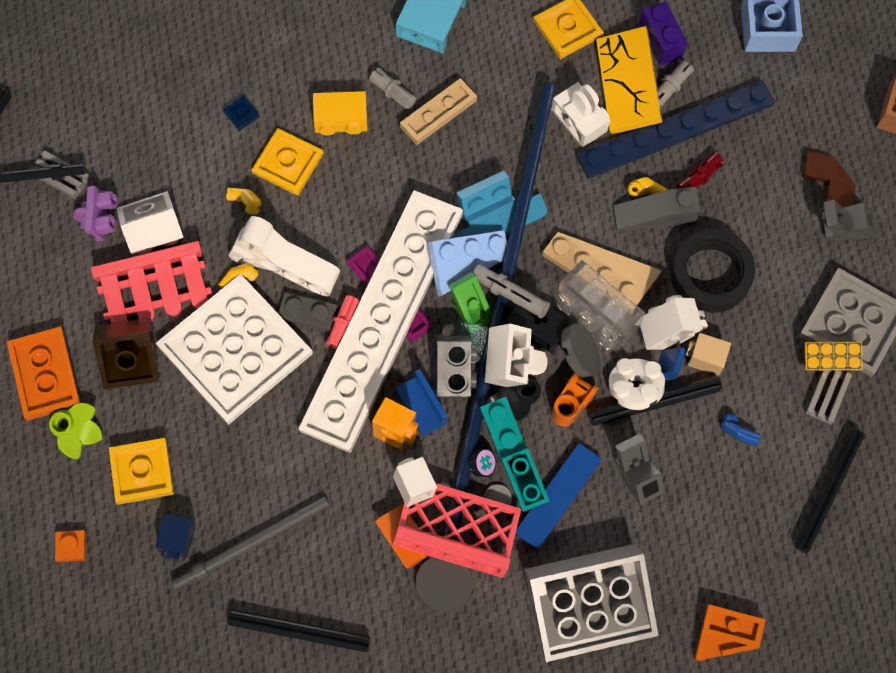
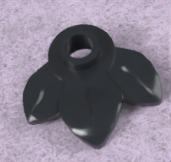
[487,377,541,421]

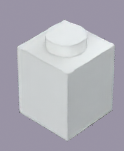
[393,457,437,507]

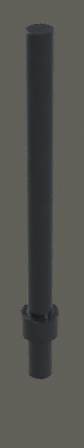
[0,163,85,183]

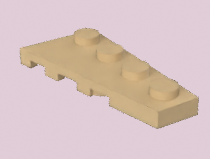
[542,232,662,314]

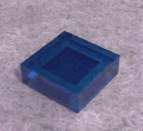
[223,95,260,131]

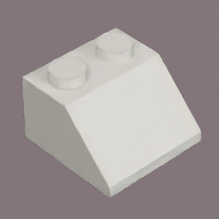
[116,191,183,255]

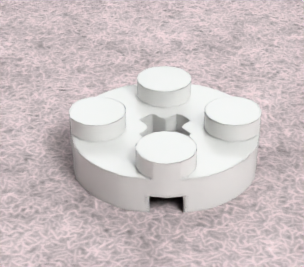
[609,358,665,410]

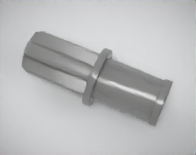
[369,68,416,109]

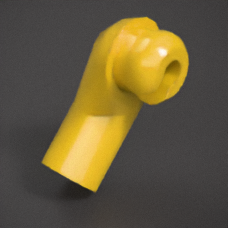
[627,177,667,197]
[226,187,261,215]
[218,263,258,289]

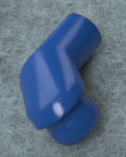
[721,414,761,446]

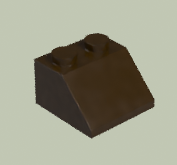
[93,318,159,389]

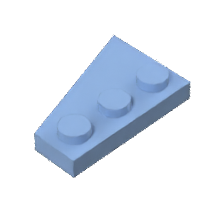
[427,230,507,297]

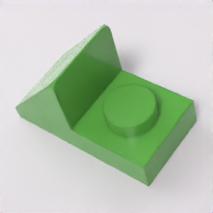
[448,272,492,333]

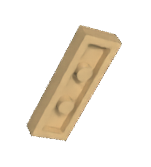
[400,78,477,145]

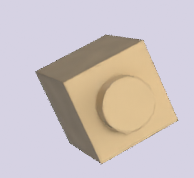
[685,333,731,376]

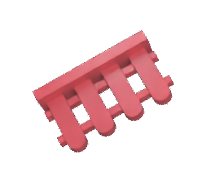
[91,241,213,323]

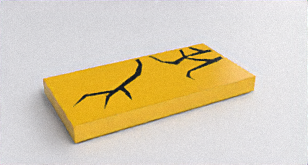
[596,26,663,134]

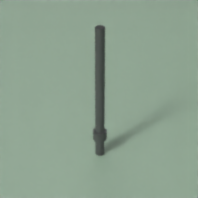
[171,497,329,590]

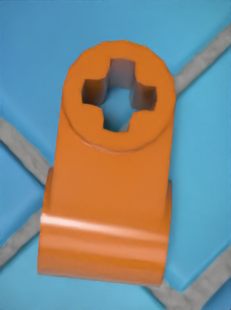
[551,373,599,427]

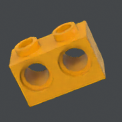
[372,397,418,451]

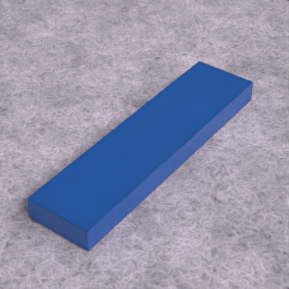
[515,443,602,551]

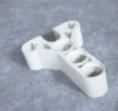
[229,216,340,297]

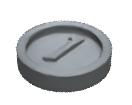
[483,484,512,513]

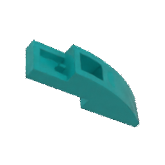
[480,397,549,512]

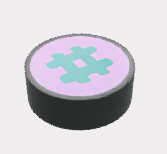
[469,448,496,477]

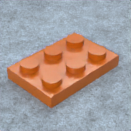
[7,326,81,421]

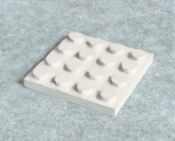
[156,274,313,425]

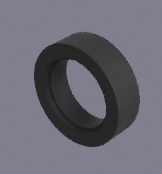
[671,229,756,313]

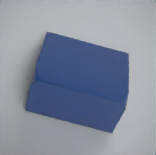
[658,347,686,381]

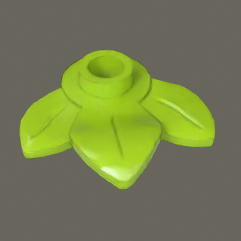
[49,403,103,459]

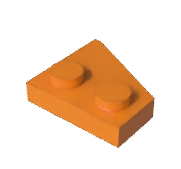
[694,604,766,661]

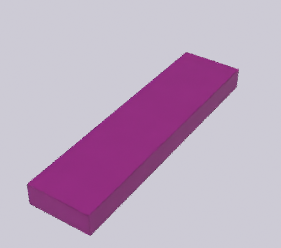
[346,245,433,343]

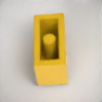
[313,91,367,135]

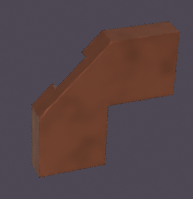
[802,151,856,208]

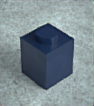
[155,513,196,561]

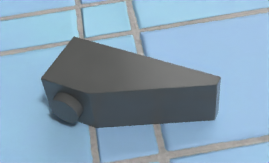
[613,187,701,231]

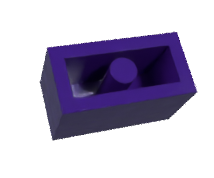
[639,1,688,66]

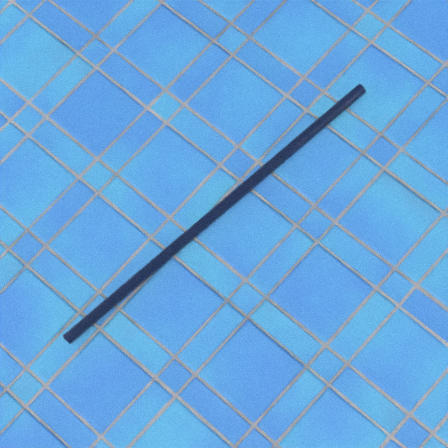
[442,82,556,540]

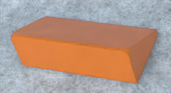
[375,504,428,568]

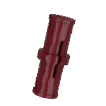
[676,152,725,189]

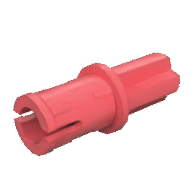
[325,295,360,349]

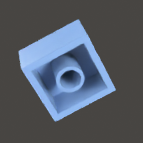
[741,0,803,52]

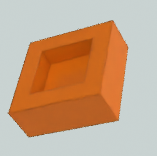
[55,530,86,562]

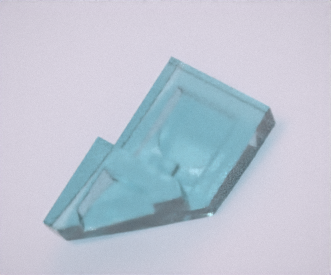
[454,321,488,375]

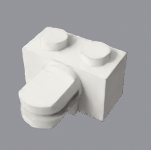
[551,82,610,148]
[639,295,708,350]
[485,324,547,387]

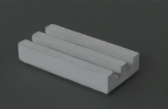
[31,150,90,199]
[805,371,852,425]

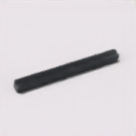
[589,376,722,426]
[794,428,865,553]
[227,609,370,652]

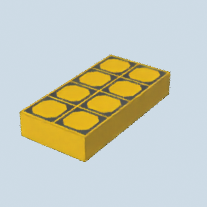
[804,342,862,371]

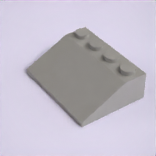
[524,544,659,662]

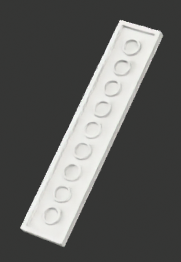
[299,190,463,453]

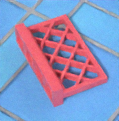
[392,483,521,578]

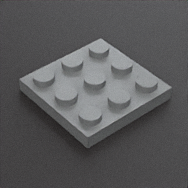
[799,268,896,377]

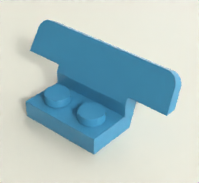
[452,171,547,238]

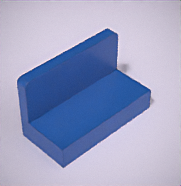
[395,369,447,437]

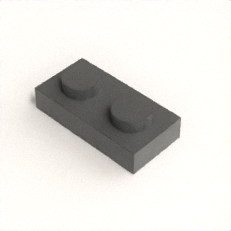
[278,293,338,333]

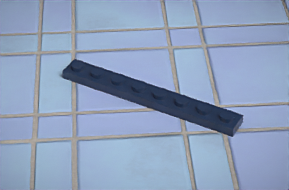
[576,80,775,180]

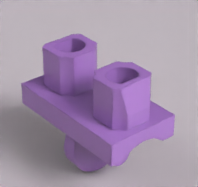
[73,186,118,242]

